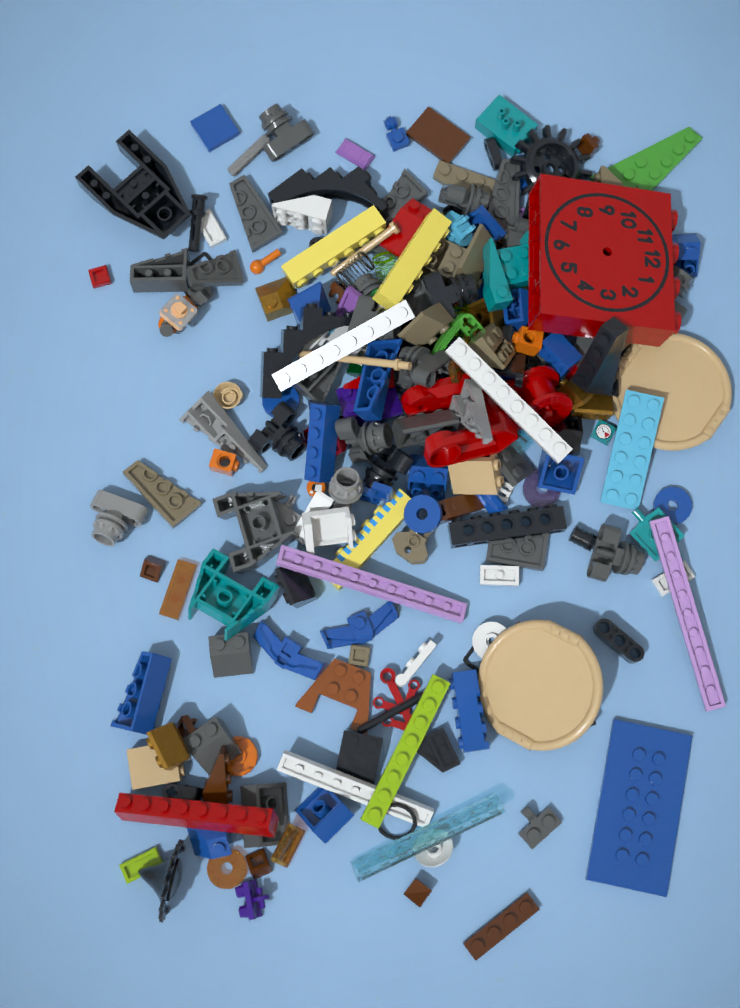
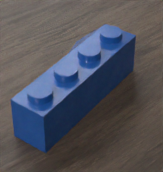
[353,339,403,421]
[304,400,340,483]
[110,651,172,735]
[449,669,490,753]

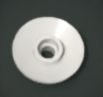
[472,622,507,658]
[414,829,453,867]

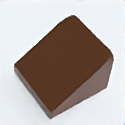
[140,555,166,583]
[245,848,273,879]

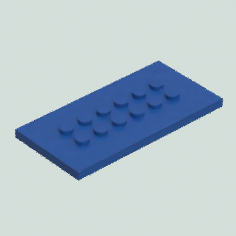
[585,719,692,897]

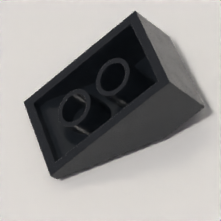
[336,730,383,784]

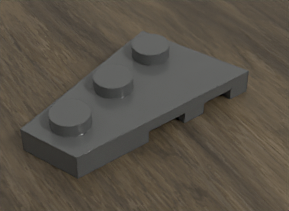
[383,169,428,227]
[186,250,244,287]
[485,533,549,572]

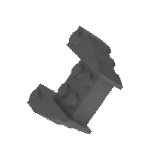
[212,491,299,574]

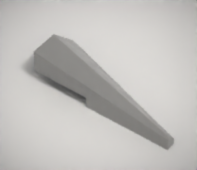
[449,379,493,444]
[179,391,267,473]

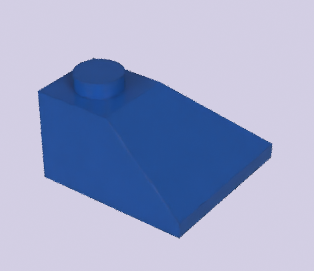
[287,282,331,327]
[187,828,234,859]

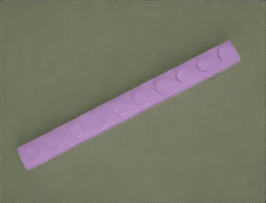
[649,516,726,712]
[275,545,467,624]

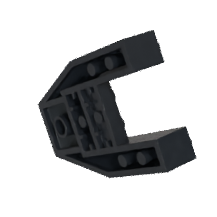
[75,130,191,239]

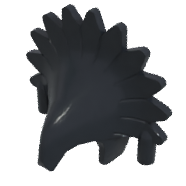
[138,839,186,923]

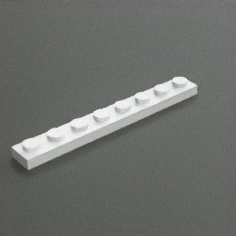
[272,300,416,391]
[445,337,572,464]
[277,750,434,829]

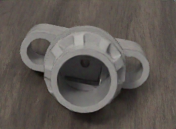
[329,467,363,514]
[90,490,148,547]

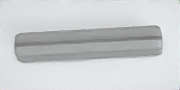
[228,134,270,176]

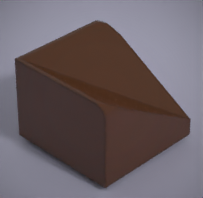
[404,877,432,907]

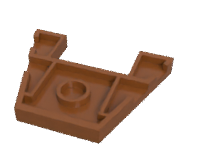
[295,658,371,735]

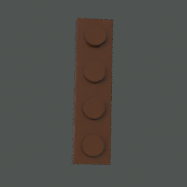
[463,892,540,961]

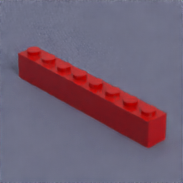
[114,792,279,838]

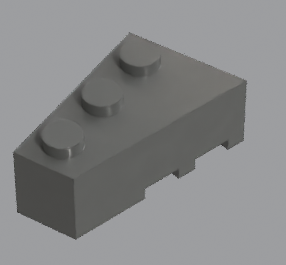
[130,248,190,293]
[292,361,342,402]

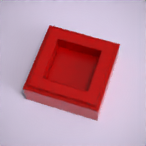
[88,265,112,289]

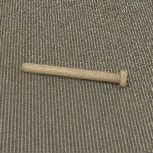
[330,221,400,276]

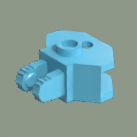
[444,210,476,248]

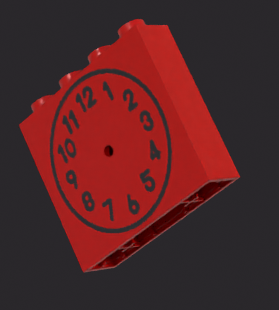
[528,174,681,347]

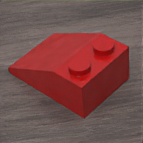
[378,198,432,257]

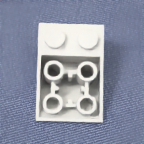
[272,195,333,235]

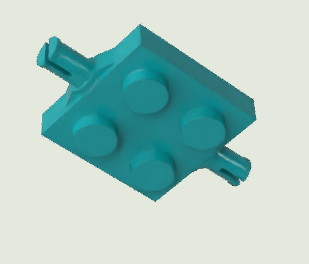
[629,507,685,562]

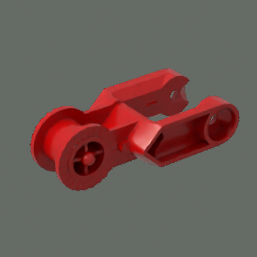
[401,366,573,468]

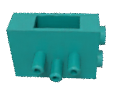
[475,94,538,157]

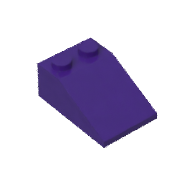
[336,384,404,427]

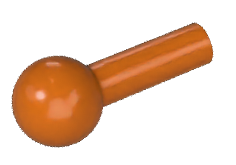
[250,248,282,274]

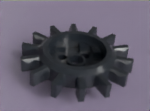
[510,125,592,196]

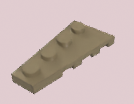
[433,160,495,200]
[123,460,202,529]

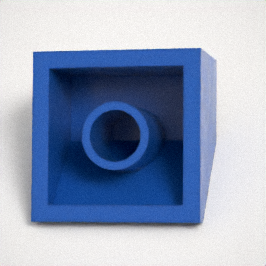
[538,333,583,378]
[537,449,585,495]
[295,787,354,844]

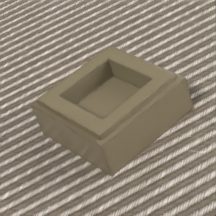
[348,645,370,667]

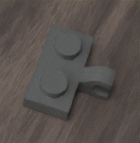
[518,806,562,849]

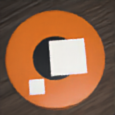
[306,481,326,498]

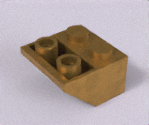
[146,722,192,770]

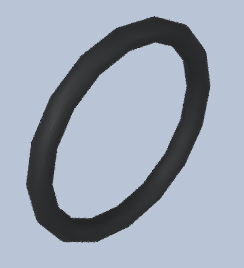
[378,803,417,840]

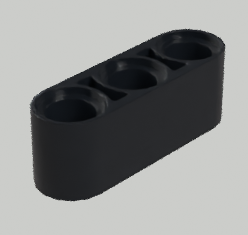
[593,618,644,664]

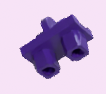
[235,879,270,920]

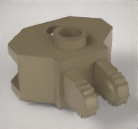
[392,519,433,565]

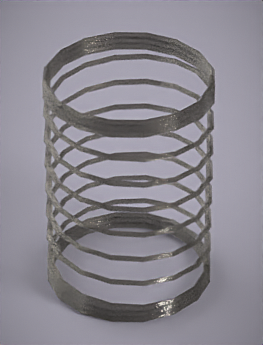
[336,251,375,288]

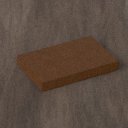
[406,106,471,164]

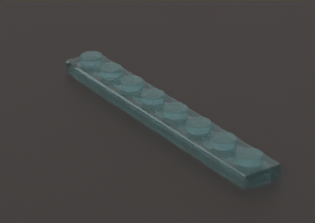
[351,793,505,882]

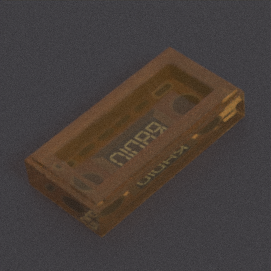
[270,823,305,868]

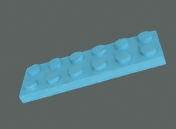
[600,390,664,510]

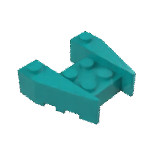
[483,231,529,312]
[188,548,279,641]

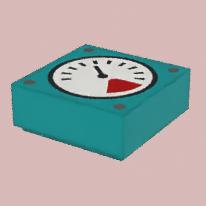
[590,419,616,446]

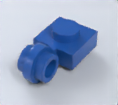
[384,116,410,152]

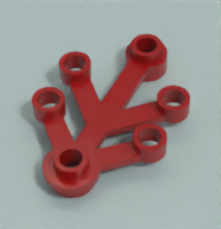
[373,668,420,731]

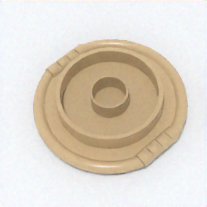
[612,333,732,451]
[478,619,603,751]

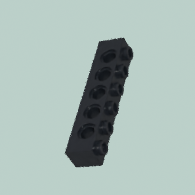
[447,504,567,549]

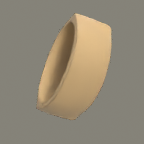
[212,382,244,409]

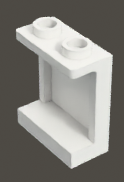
[302,507,356,555]

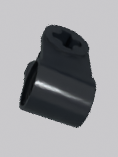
[163,783,203,801]

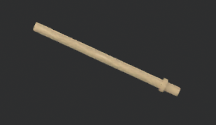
[298,350,412,371]

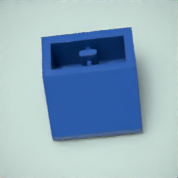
[672,234,701,277]
[503,288,528,332]
[407,454,448,501]

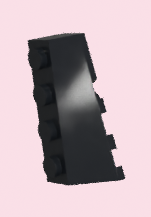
[571,316,629,396]

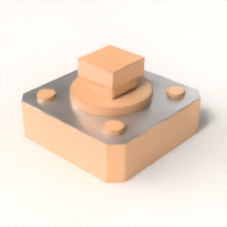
[159,293,197,331]

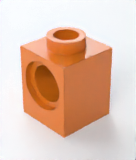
[512,326,544,357]
[209,448,240,477]

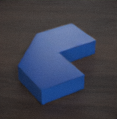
[359,481,394,504]

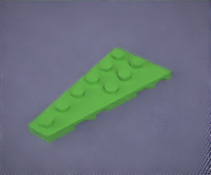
[589,127,702,191]

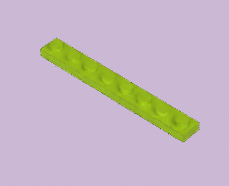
[360,674,451,829]

